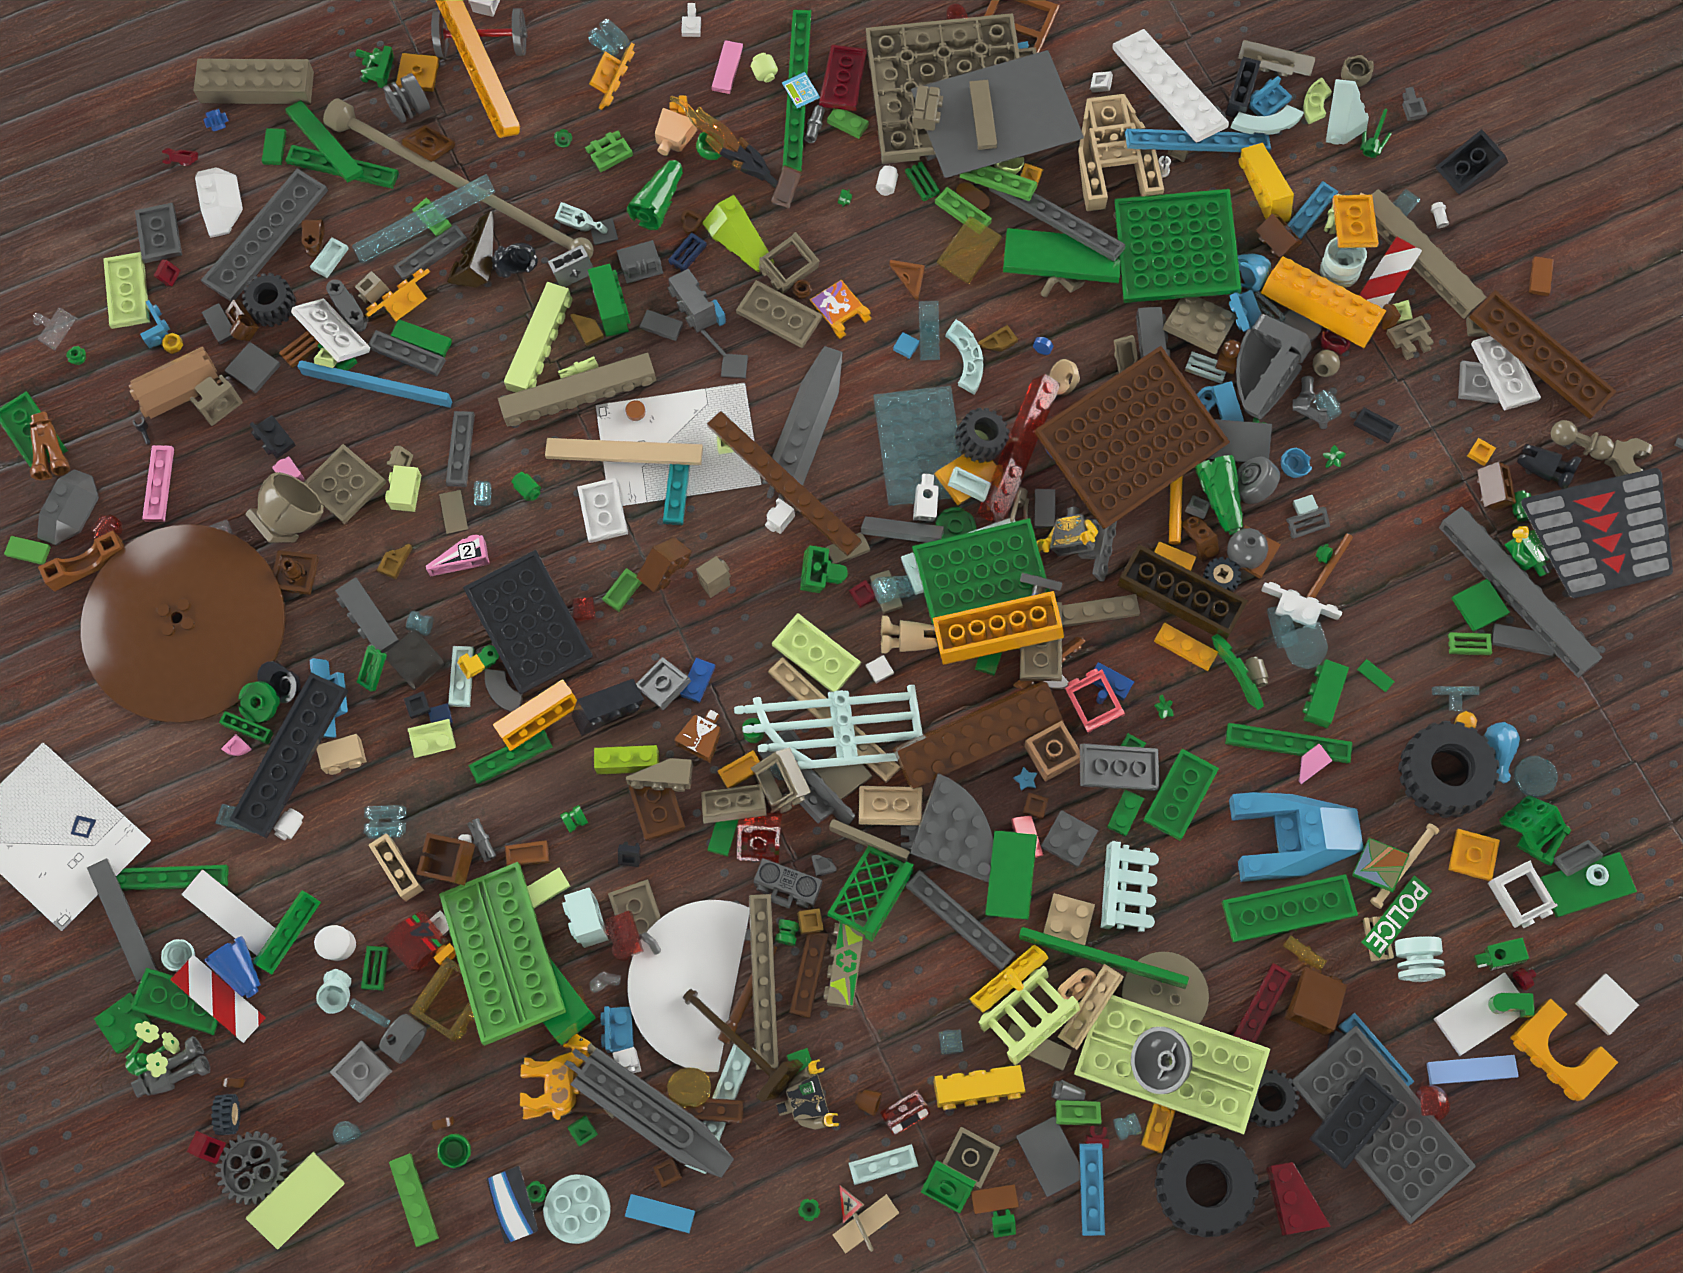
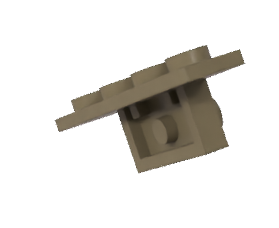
[1238,40,1315,77]

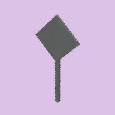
[580,218,618,245]
[701,329,748,379]

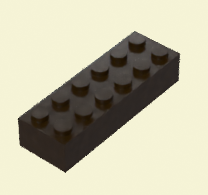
[1117,544,1248,641]

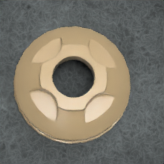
[1049,359,1080,395]

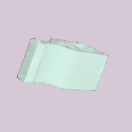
[555,202,608,234]

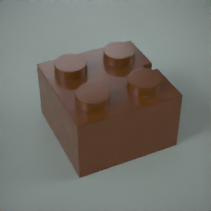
[416,833,475,886]

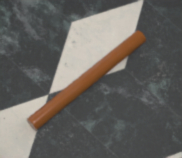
[1306,534,1353,598]

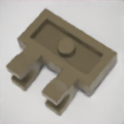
[1386,315,1434,360]

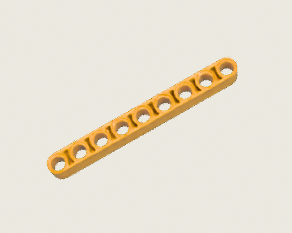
[435,0,520,138]

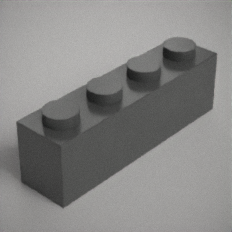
[1136,307,1170,359]
[335,577,403,656]

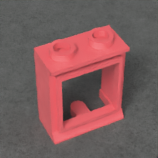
[1065,669,1125,734]

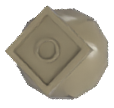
[245,472,324,543]

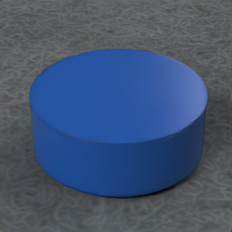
[1033,337,1053,355]

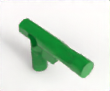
[356,48,381,83]

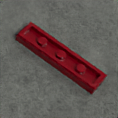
[1233,963,1292,1043]

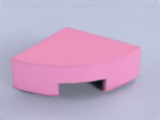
[221,734,252,756]

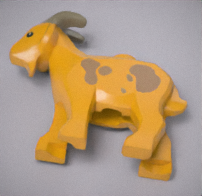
[520,1034,596,1120]

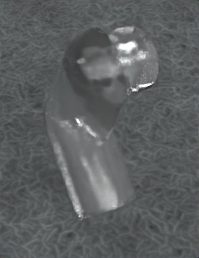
[590,972,621,993]

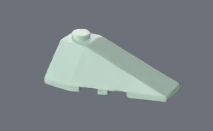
[1326,79,1369,144]

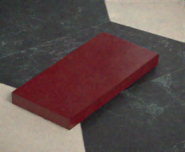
[819,45,867,111]

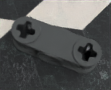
[326,280,367,332]

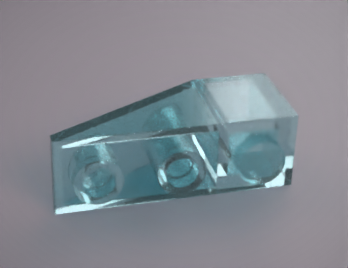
[918,301,940,360]

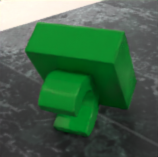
[992,1209,1016,1238]

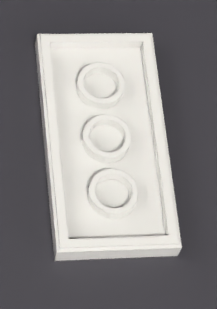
[291,298,370,362]
[1471,336,1541,411]
[1434,973,1520,1056]

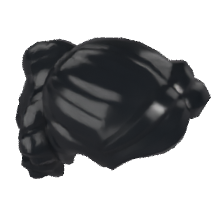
[492,243,538,278]

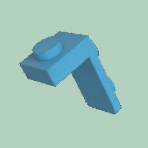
[140,300,170,348]

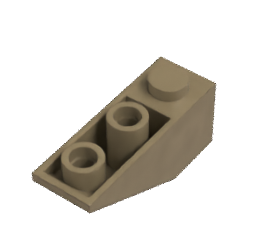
[626,758,693,792]

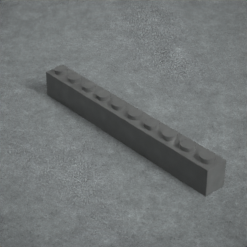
[1439,507,1603,678]

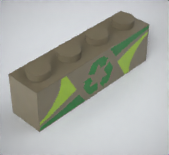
[824,919,866,1009]

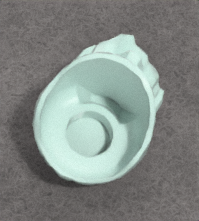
[316,969,351,1014]

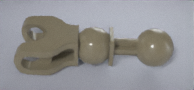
[1551,420,1653,477]

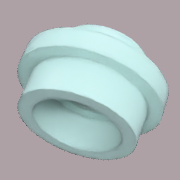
[1586,864,1609,886]

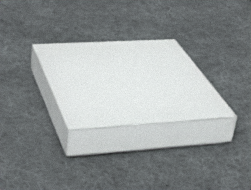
[1575,973,1639,1035]

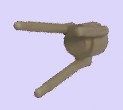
[997,487,1029,522]

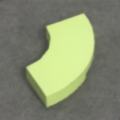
[1303,78,1332,124]

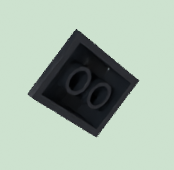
[1435,129,1509,195]

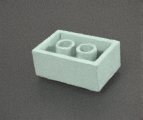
[562,888,609,948]

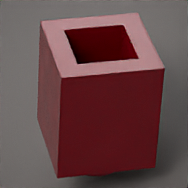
[187,1131,226,1164]

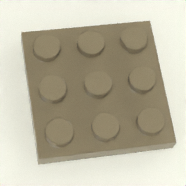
[1163,297,1237,355]
[304,444,387,524]

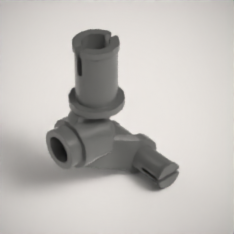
[1293,376,1329,429]

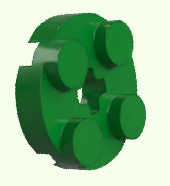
[238,681,280,723]

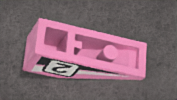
[426,535,489,577]

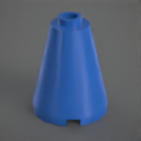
[204,936,260,998]

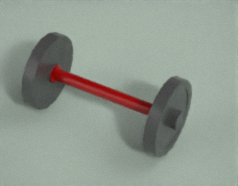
[431,8,527,58]

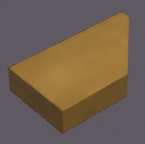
[570,314,604,346]
[978,325,1018,352]
[377,544,413,579]

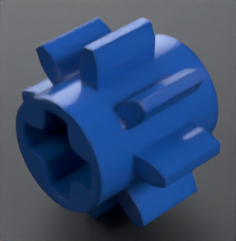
[203,109,228,131]

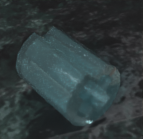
[474,481,491,506]

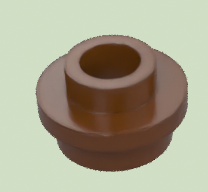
[792,279,812,299]

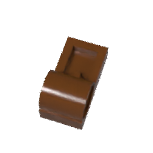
[225,299,259,341]

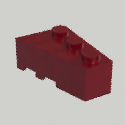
[1266,1162,1331,1236]

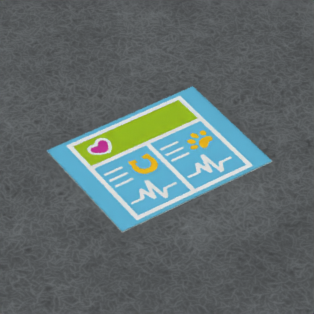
[782,72,820,108]

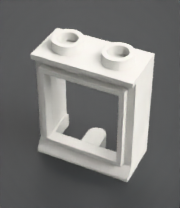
[1488,861,1558,929]

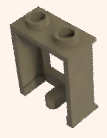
[759,232,820,294]
[751,747,811,813]

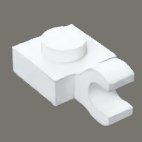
[682,3,701,37]

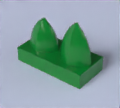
[361,46,395,88]

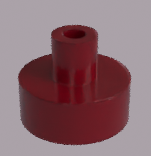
[1513,968,1537,991]

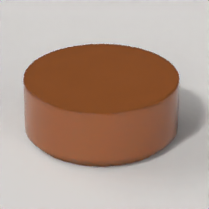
[625,400,646,421]

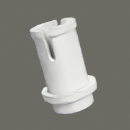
[1158,156,1171,178]
[1431,202,1449,228]

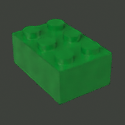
[588,264,630,337]

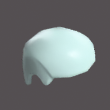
[161,939,195,972]

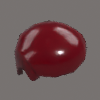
[1321,329,1351,355]

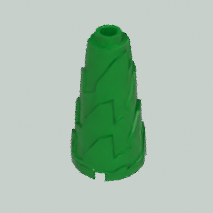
[627,160,683,230]
[1195,455,1243,536]

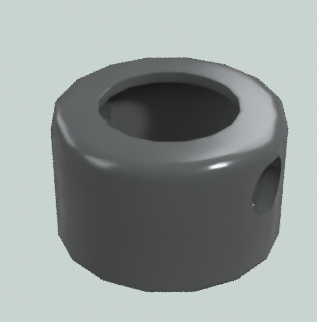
[379,1014,427,1064]

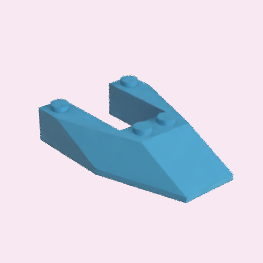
[1229,792,1364,882]

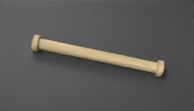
[1370,823,1439,909]

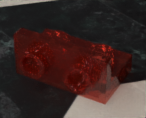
[606,911,644,961]

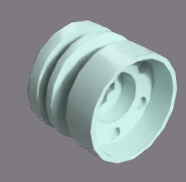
[1320,237,1367,288]
[1395,937,1446,982]

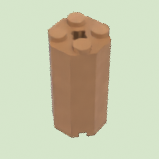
[129,346,223,419]

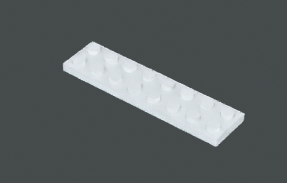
[1113,29,1229,143]

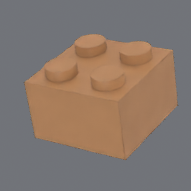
[1024,721,1080,782]

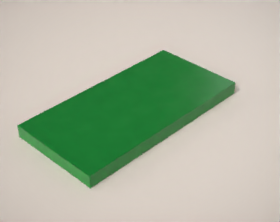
[1003,228,1120,283]

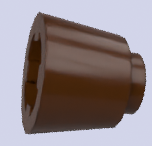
[855,1090,882,1116]

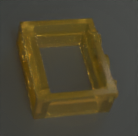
[409,957,474,1042]

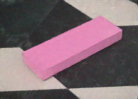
[712,41,743,94]

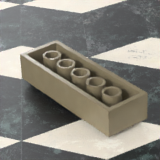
[193,59,314,104]

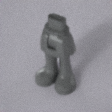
[131,1036,211,1098]

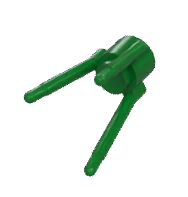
[1360,108,1392,158]

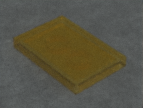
[937,216,1002,284]

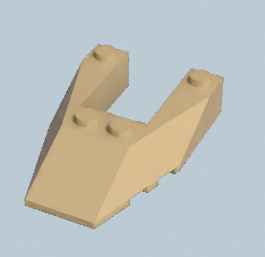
[1078,94,1164,211]

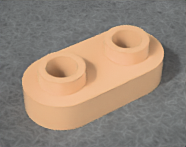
[1058,968,1096,1001]

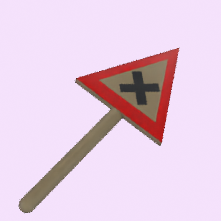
[839,1185,874,1252]

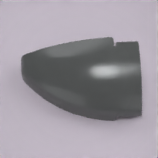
[1236,314,1312,420]

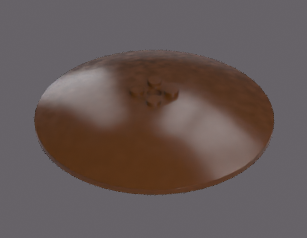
[81,525,285,723]

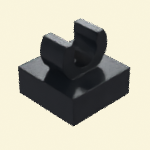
[404,691,431,719]
[618,841,640,867]

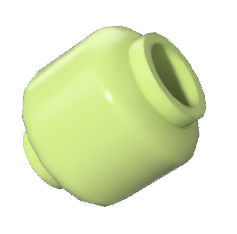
[751,53,778,83]

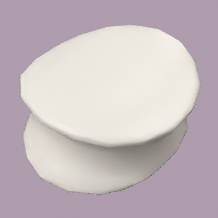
[314,925,356,961]

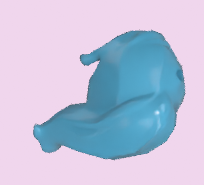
[1238,253,1271,292]
[1484,722,1520,784]

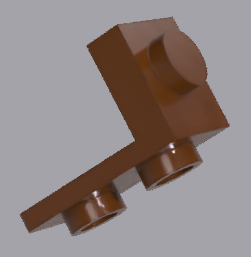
[1181,516,1220,562]

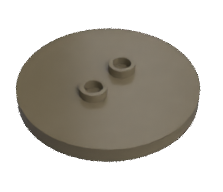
[1122,952,1209,1024]

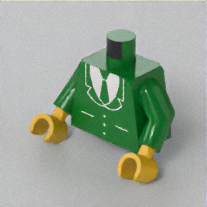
[1505,526,1551,577]

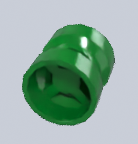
[560,805,588,833]
[775,919,800,946]

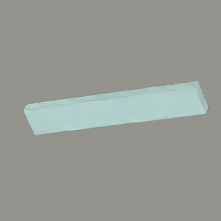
[685,1044,755,1174]

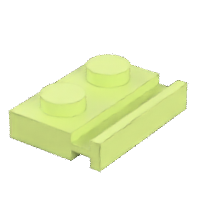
[408,719,456,758]

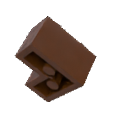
[636,537,692,592]

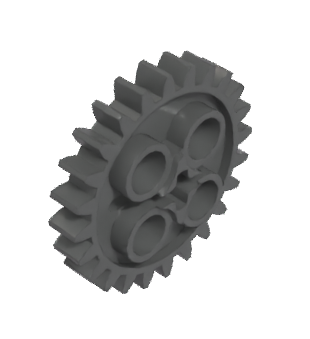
[215,1131,289,1205]

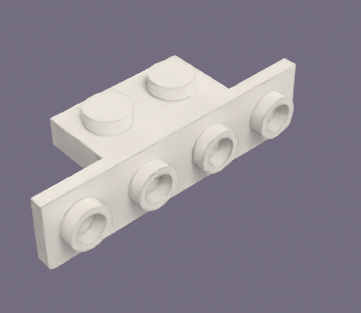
[1261,582,1342,628]

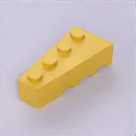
[1239,142,1294,222]
[933,1065,1025,1110]

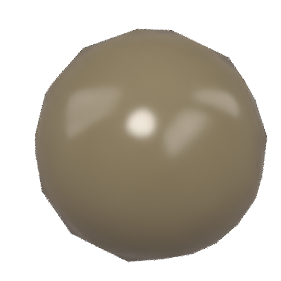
[1313,350,1340,377]

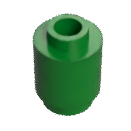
[512,472,541,501]
[1512,491,1531,522]
[742,718,764,743]

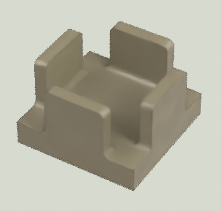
[190,375,243,426]

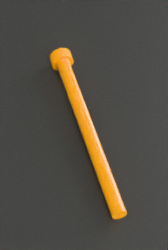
[1169,476,1183,545]

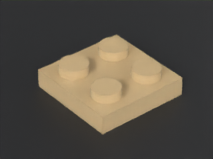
[1043,893,1095,945]

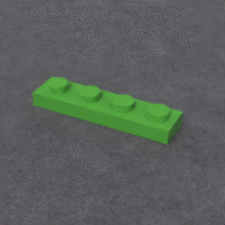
[960,166,1037,201]
[389,1153,439,1247]

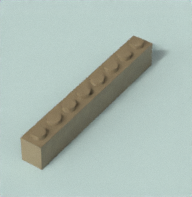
[1371,189,1487,319]
[498,353,656,427]

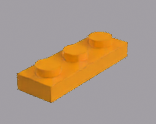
[1154,622,1218,671]

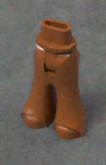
[30,412,70,480]

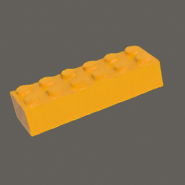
[1261,257,1386,348]
[933,591,1064,665]

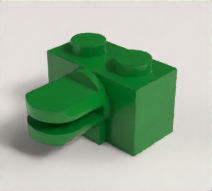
[800,545,848,593]

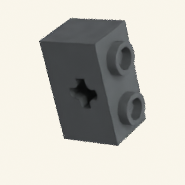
[548,245,594,287]

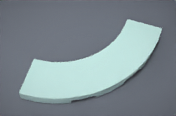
[1230,105,1304,135]
[945,320,983,395]

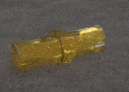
[1283,935,1327,970]

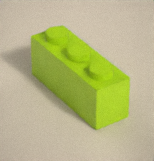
[594,745,659,774]

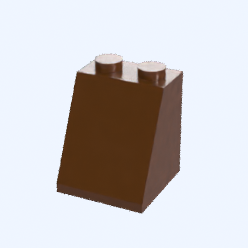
[1285,967,1347,1036]

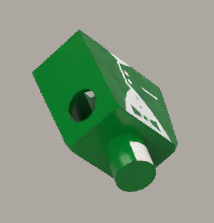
[1474,937,1529,971]

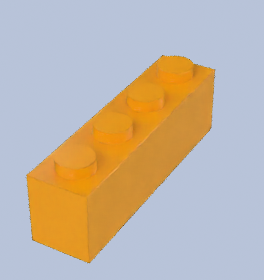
[493,679,577,751]

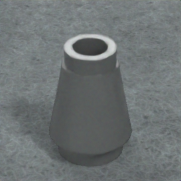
[1051,1079,1085,1101]

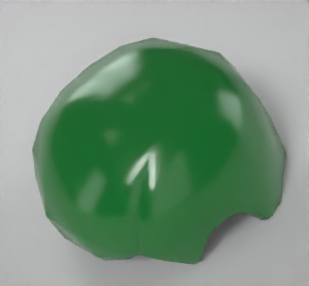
[696,132,724,160]
[437,1134,471,1168]

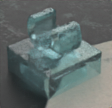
[939,1030,963,1055]

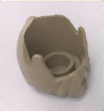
[1341,55,1374,87]

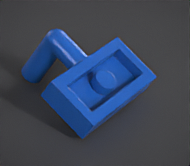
[1092,662,1134,704]

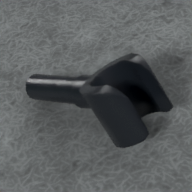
[133,417,151,445]

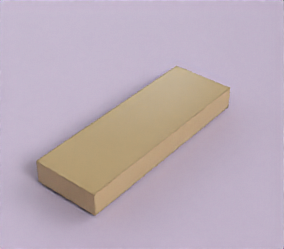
[833,1194,899,1254]

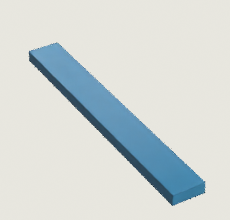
[1125,129,1271,152]
[298,361,452,408]

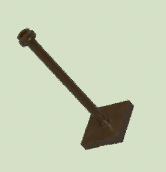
[683,989,804,1102]

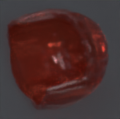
[1416,1085,1450,1121]

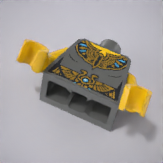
[1036,507,1098,557]

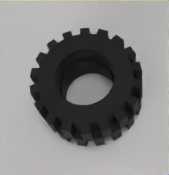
[242,273,296,327]
[955,408,1009,463]
[1249,1069,1299,1128]

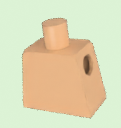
[655,108,697,156]

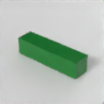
[219,711,274,744]

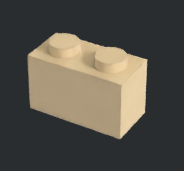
[317,734,367,775]

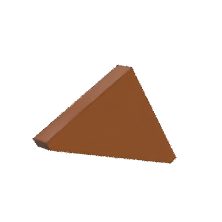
[890,260,925,300]

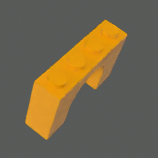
[1510,999,1618,1101]

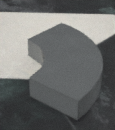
[485,669,523,713]

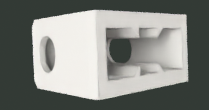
[913,474,938,522]

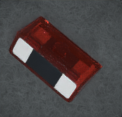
[880,1090,930,1136]

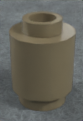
[1244,657,1269,688]

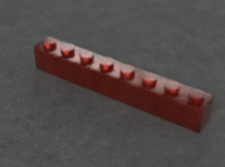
[977,374,1060,523]

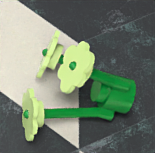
[126,1021,180,1077]

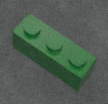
[1302,659,1349,729]

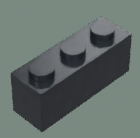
[1225,56,1261,118]

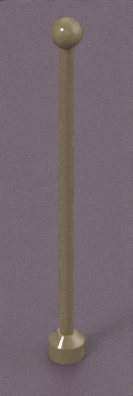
[323,98,594,259]

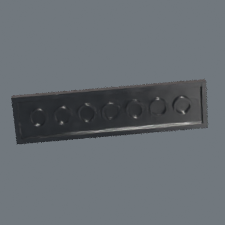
[229,672,348,839]

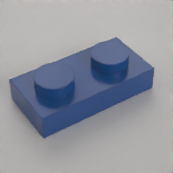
[680,658,715,703]

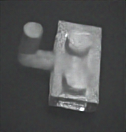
[33,307,77,350]

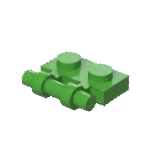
[585,130,633,173]

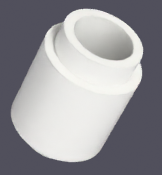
[876,166,898,196]
[273,808,304,840]

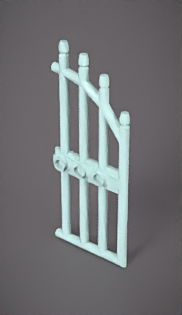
[734,685,923,769]

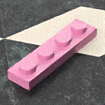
[142,446,174,522]

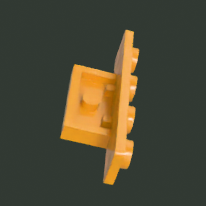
[589,42,635,110]
[364,268,430,322]

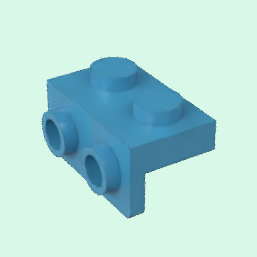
[1249,76,1292,116]
[1229,290,1262,333]

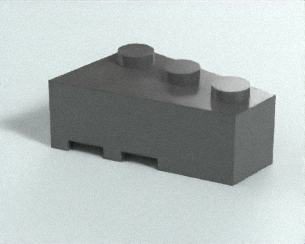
[667,269,717,332]

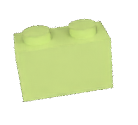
[385,465,422,512]

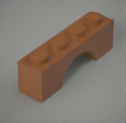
[38,531,124,592]

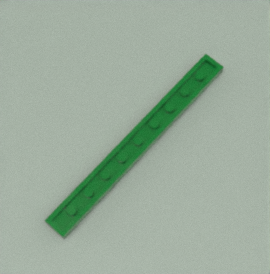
[783,10,811,172]

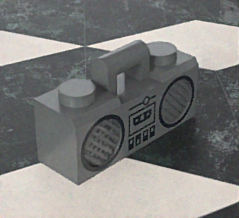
[753,858,822,909]

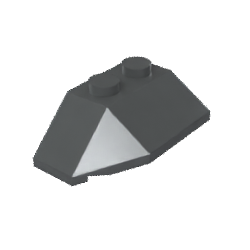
[37,469,99,546]

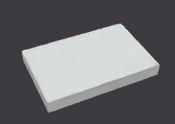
[577,478,628,543]

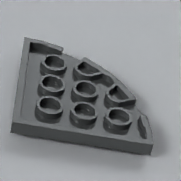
[910,774,993,883]

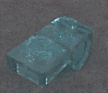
[871,575,914,604]

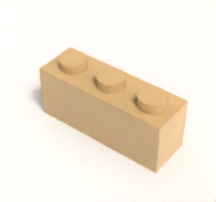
[369,833,424,901]

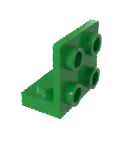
[1499,796,1566,851]

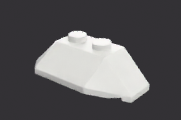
[195,167,243,238]

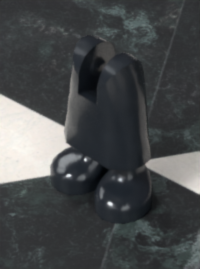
[1517,444,1582,489]

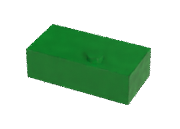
[543,957,596,1045]

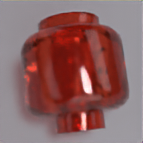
[91,514,123,539]

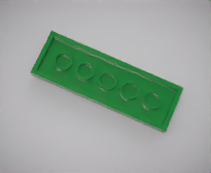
[1222,874,1358,943]

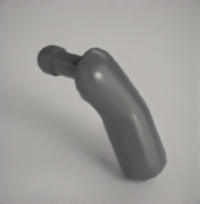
[636,932,661,955]

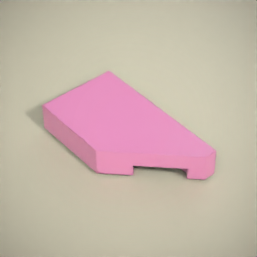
[1299,744,1332,784]

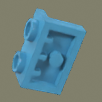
[601,1006,634,1053]

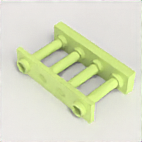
[979,966,1080,1066]

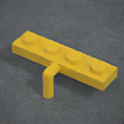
[970,944,1048,1013]

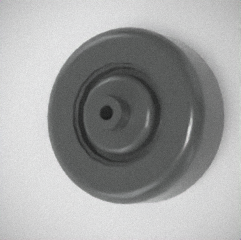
[1237,456,1280,504]

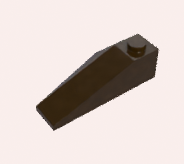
[447,211,493,288]

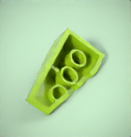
[702,195,774,272]

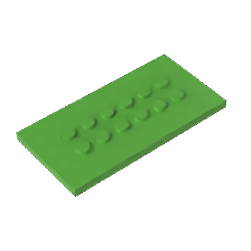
[439,862,566,1046]

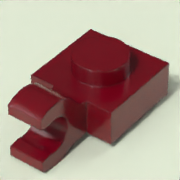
[162,148,198,166]

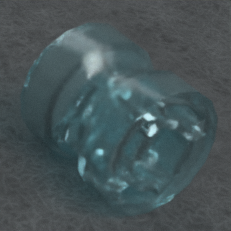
[406,611,434,636]
[1113,1113,1142,1141]

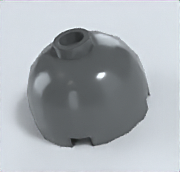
[1227,528,1268,569]

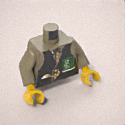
[776,1059,839,1130]

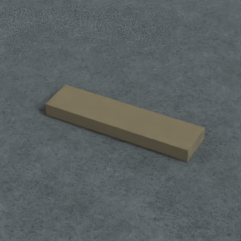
[969,80,997,150]
[829,819,910,862]

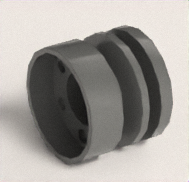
[383,73,430,123]

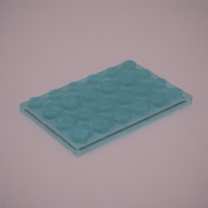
[873,386,962,506]

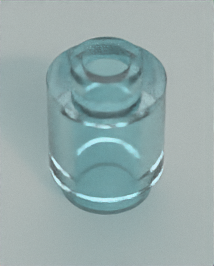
[1314,390,1342,421]

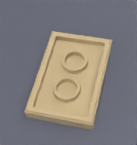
[859,786,922,826]

